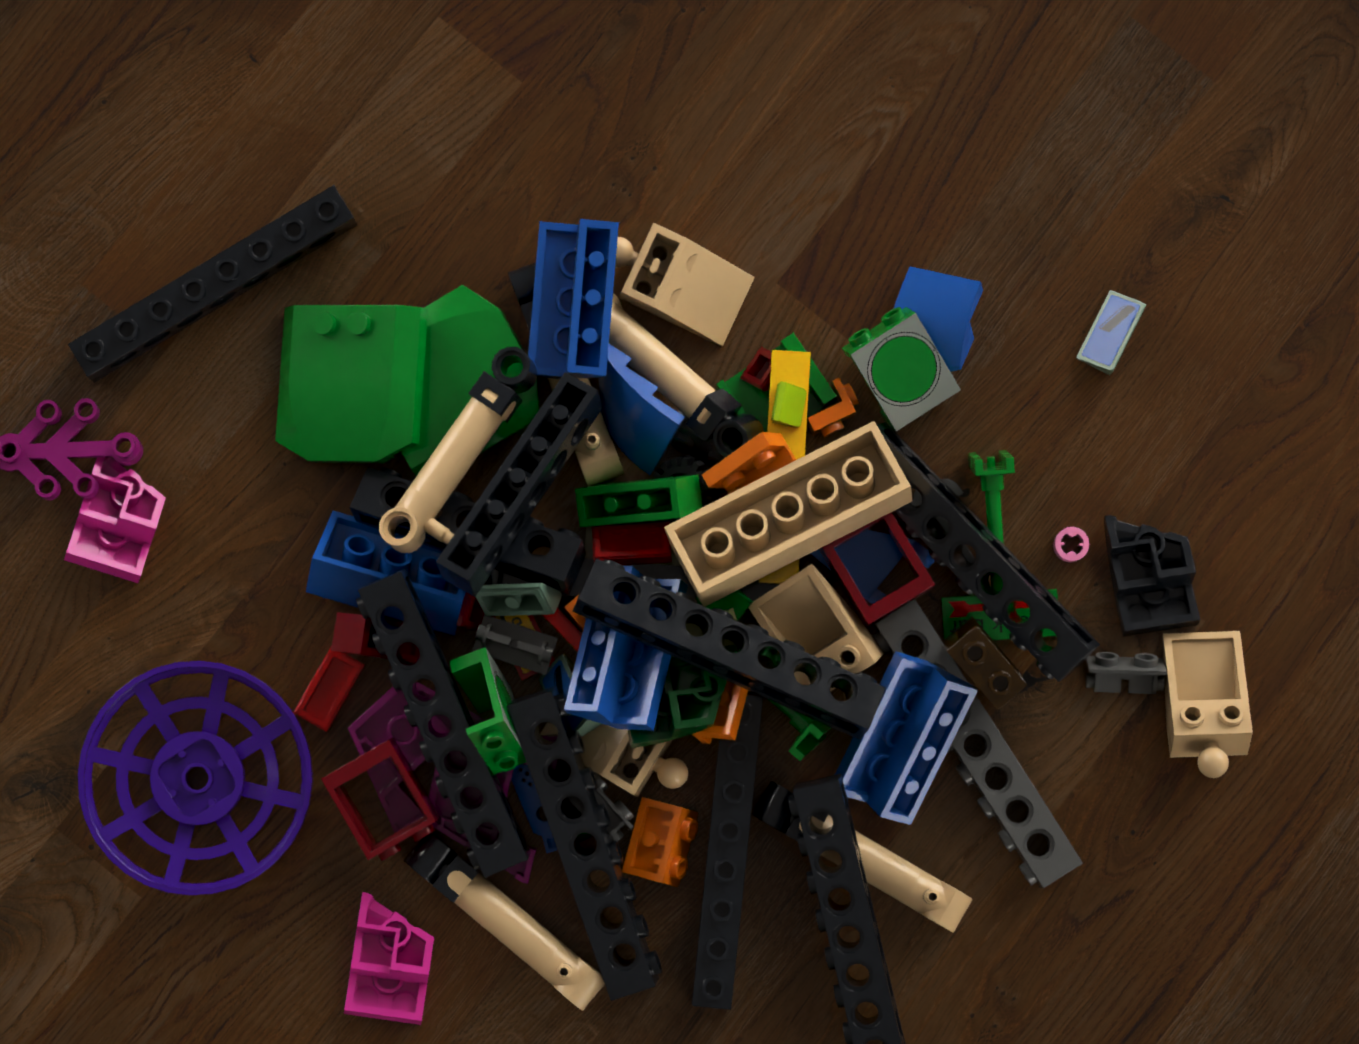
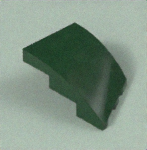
[628,645,736,748]

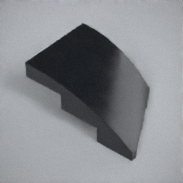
[1104,515,1200,637]

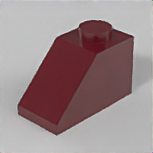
[331,612,420,662]

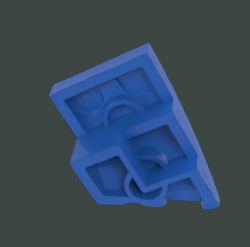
[893,266,983,372]
[599,344,685,475]

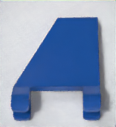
[810,529,935,616]

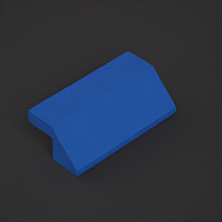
[528,219,619,379]
[564,566,688,731]
[835,651,978,825]

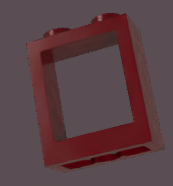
[819,512,935,628]
[321,737,440,861]

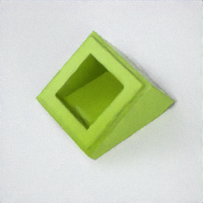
[771,381,807,427]

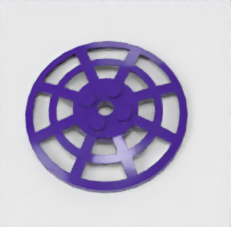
[78,661,313,895]

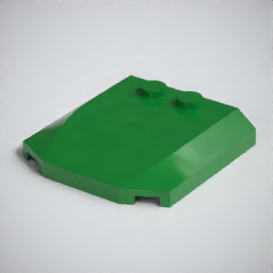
[401,285,540,476]
[275,305,428,463]

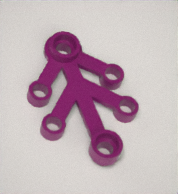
[0,398,143,501]

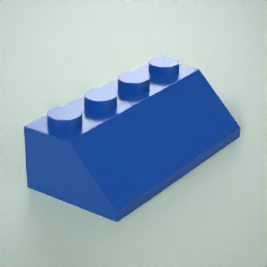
[306,510,466,636]

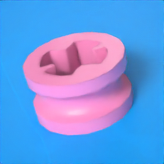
[1053,527,1090,563]

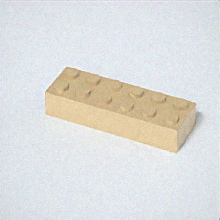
[664,421,912,607]

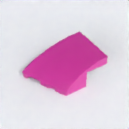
[64,457,166,583]
[344,892,434,1025]

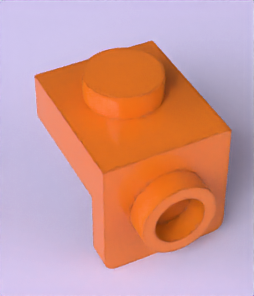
[807,378,859,438]

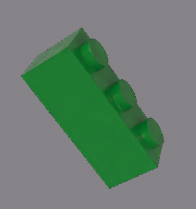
[575,474,703,527]

